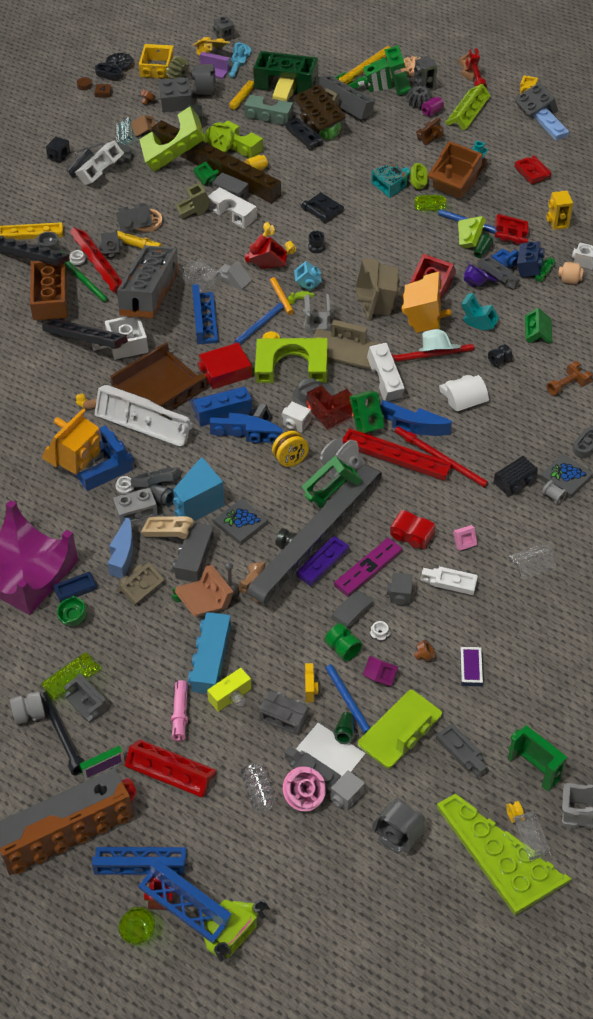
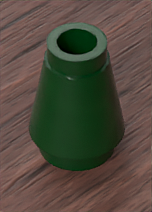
[473,234,493,259]
[333,712,355,744]

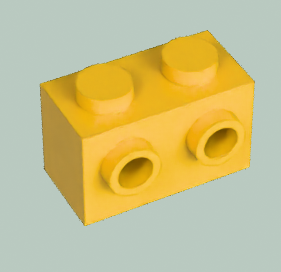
[546,191,573,230]

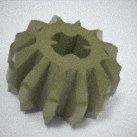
[166,56,190,79]

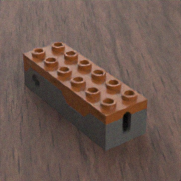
[117,245,178,319]
[0,768,137,876]

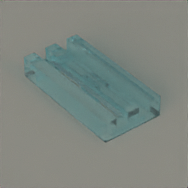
[116,117,132,145]

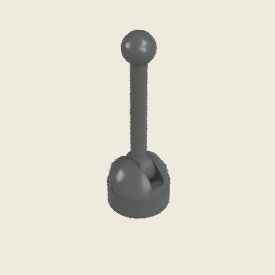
[225,562,239,598]

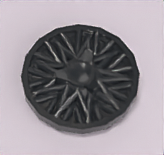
[106,53,133,70]

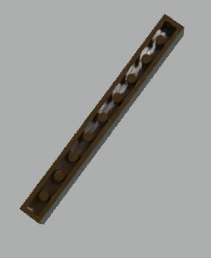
[151,120,281,204]

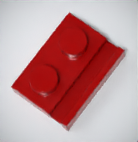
[514,155,551,184]

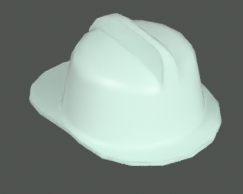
[419,329,461,351]

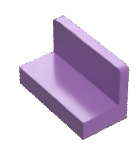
[200,52,230,79]

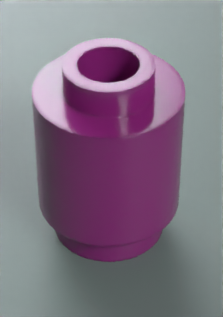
[422,97,444,117]

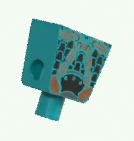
[371,163,411,198]

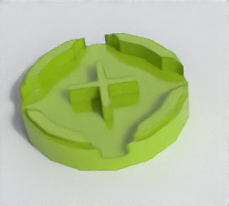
[204,122,234,152]

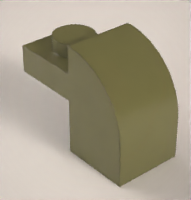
[175,182,209,219]

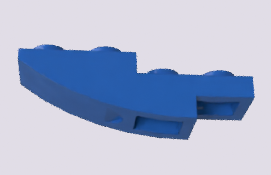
[380,400,452,436]
[210,413,283,444]

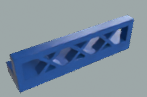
[192,284,218,345]
[92,847,186,875]
[138,858,231,944]

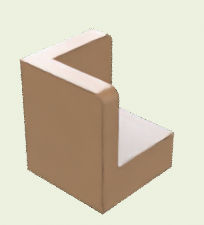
[131,115,156,137]

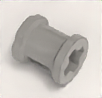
[542,480,567,505]

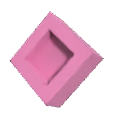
[453,525,477,551]

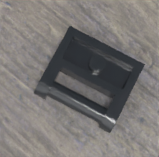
[301,192,344,224]

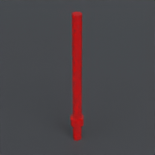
[391,344,474,363]
[394,426,488,488]

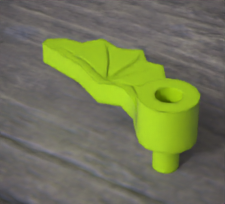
[288,291,315,304]

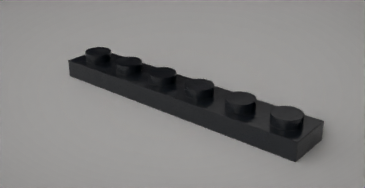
[0,236,70,266]
[42,319,128,349]

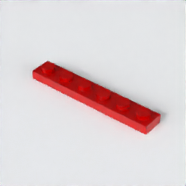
[70,227,123,293]
[342,428,452,481]

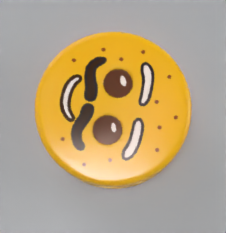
[272,431,309,467]

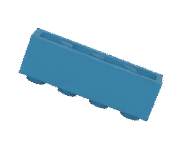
[188,612,231,694]

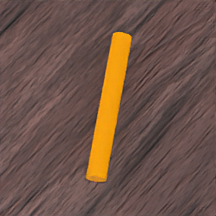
[270,277,294,315]

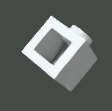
[282,402,311,433]

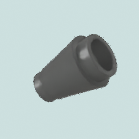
[148,484,174,506]

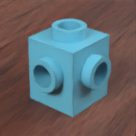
[294,261,322,291]

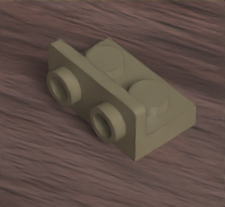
[116,562,165,605]

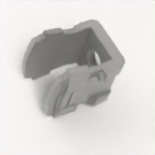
[303,294,334,333]
[320,439,366,479]
[562,783,593,829]

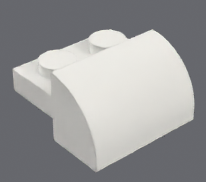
[439,375,489,411]

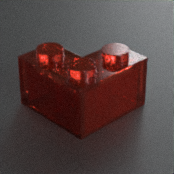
[307,385,353,429]

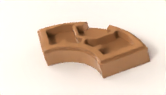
[458,53,479,81]

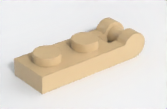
[141,516,194,539]

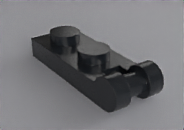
[285,118,323,150]

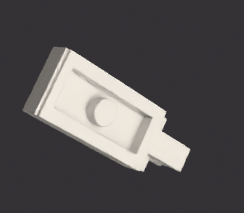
[421,566,478,595]

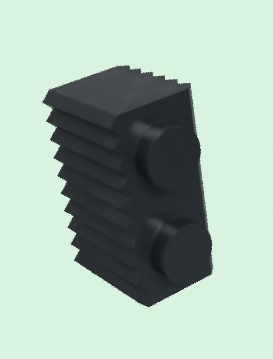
[493,456,538,497]

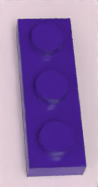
[296,536,349,586]

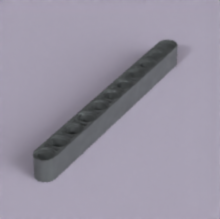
[247,464,382,604]

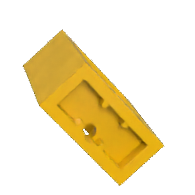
[139,44,174,79]

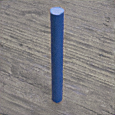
[438,209,500,234]
[234,303,284,344]
[325,664,370,734]

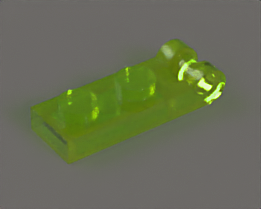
[41,652,101,701]

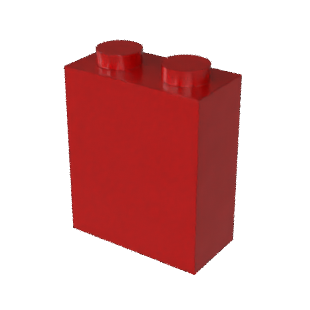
[197,342,252,390]

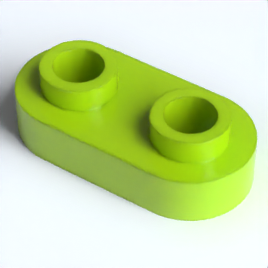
[410,163,428,189]

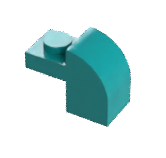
[461,293,499,330]

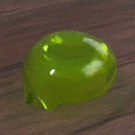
[118,907,155,945]

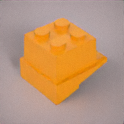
[402,272,452,333]
[42,408,101,475]

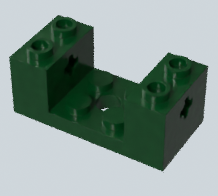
[253,51,319,94]

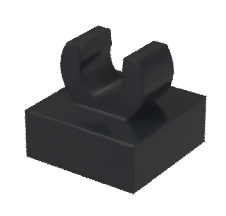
[248,404,272,422]

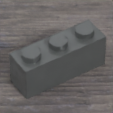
[172,522,214,582]

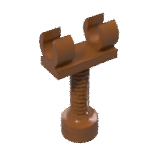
[546,361,593,396]

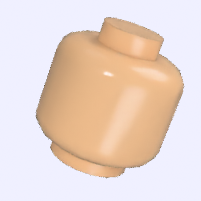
[558,262,583,285]

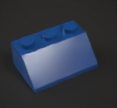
[190,387,252,427]

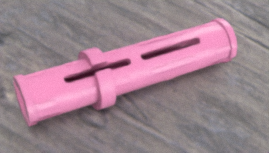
[171,680,188,741]

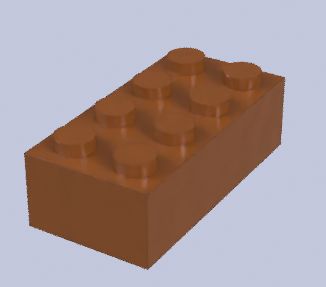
[30,261,68,320]

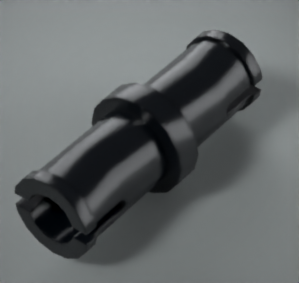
[66,147,94,177]

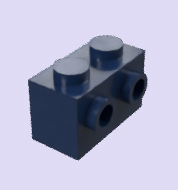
[517,241,545,277]

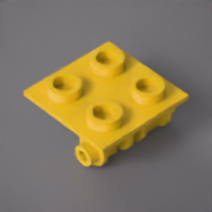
[193,37,230,56]

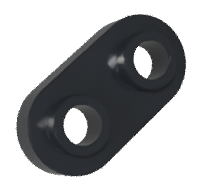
[95,63,123,80]

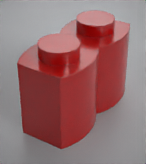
[390,510,436,549]

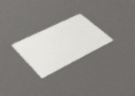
[296,723,366,777]

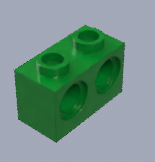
[349,391,384,433]

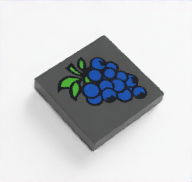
[540,454,593,498]
[214,499,268,545]

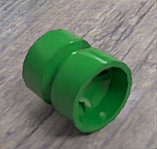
[324,623,363,662]

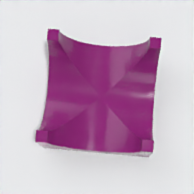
[0,500,78,615]

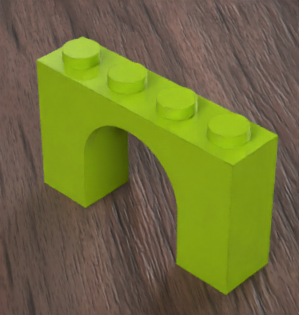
[139,107,205,172]
[255,338,328,383]

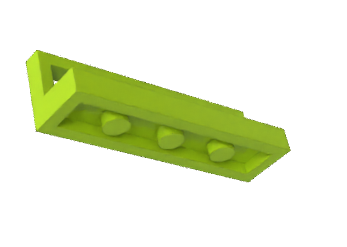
[445,84,491,130]

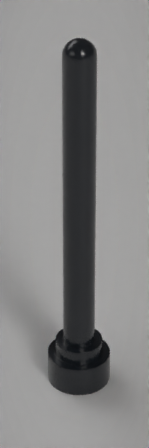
[40,692,85,776]

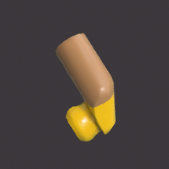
[76,393,97,410]

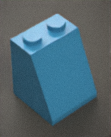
[173,457,225,521]

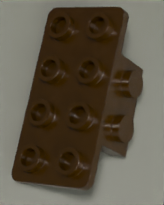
[294,85,346,134]

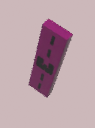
[334,538,402,597]

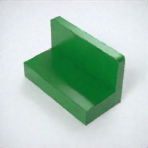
[525,307,552,344]

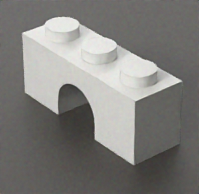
[75,141,124,185]
[208,187,257,229]
[367,343,405,402]

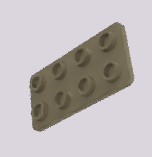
[313,320,380,370]

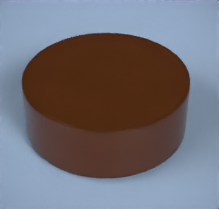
[77,77,92,90]

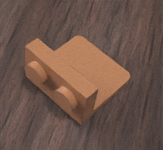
[175,565,234,617]

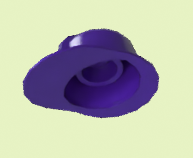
[463,261,498,287]

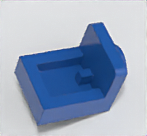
[492,249,519,268]

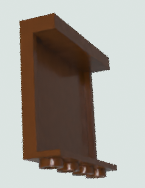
[110,342,207,416]

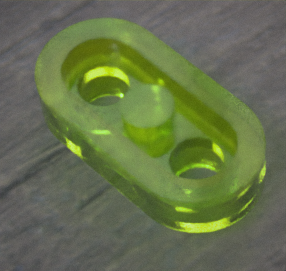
[414,195,446,210]

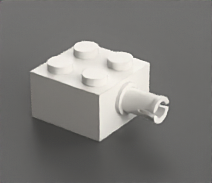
[92,317,148,360]

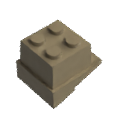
[355,257,401,321]

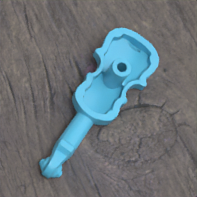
[229,42,251,78]

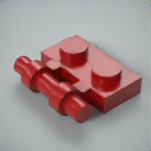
[495,214,528,245]

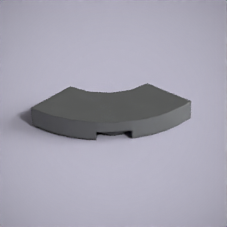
[130,467,181,487]

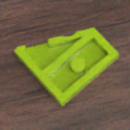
[458,216,486,249]

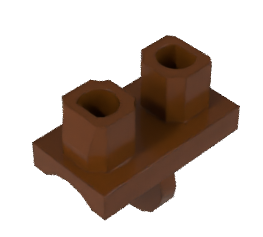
[416,118,444,145]

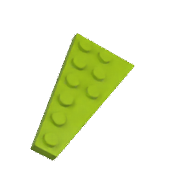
[436,794,572,916]

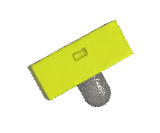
[207,668,252,712]

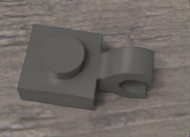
[115,143,133,168]

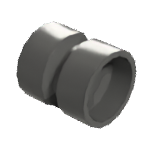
[37,231,60,250]

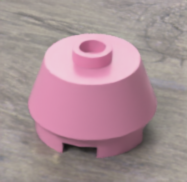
[283,766,326,811]

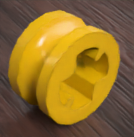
[506,801,524,823]

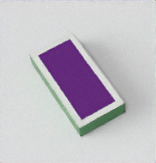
[80,746,125,780]

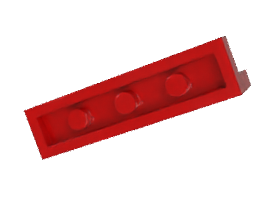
[124,739,217,797]

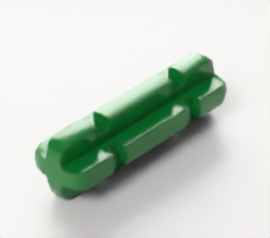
[535,257,555,282]

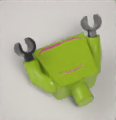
[202,899,270,962]

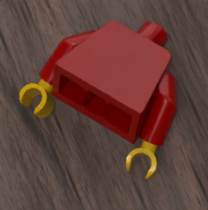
[245,222,296,269]

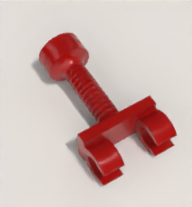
[465,48,487,88]

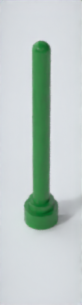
[62,251,108,302]

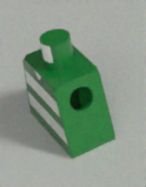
[356,58,392,92]

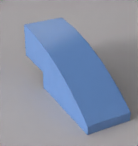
[108,517,133,579]

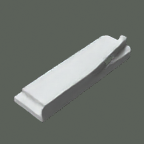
[95,385,193,446]

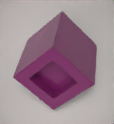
[363,656,398,686]

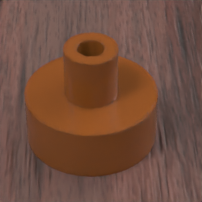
[140,89,156,105]
[414,640,436,662]

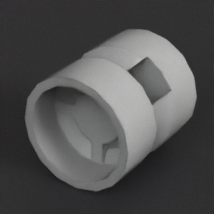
[10,691,45,725]

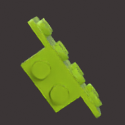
[358,690,442,769]

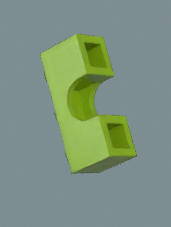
[224,120,263,158]

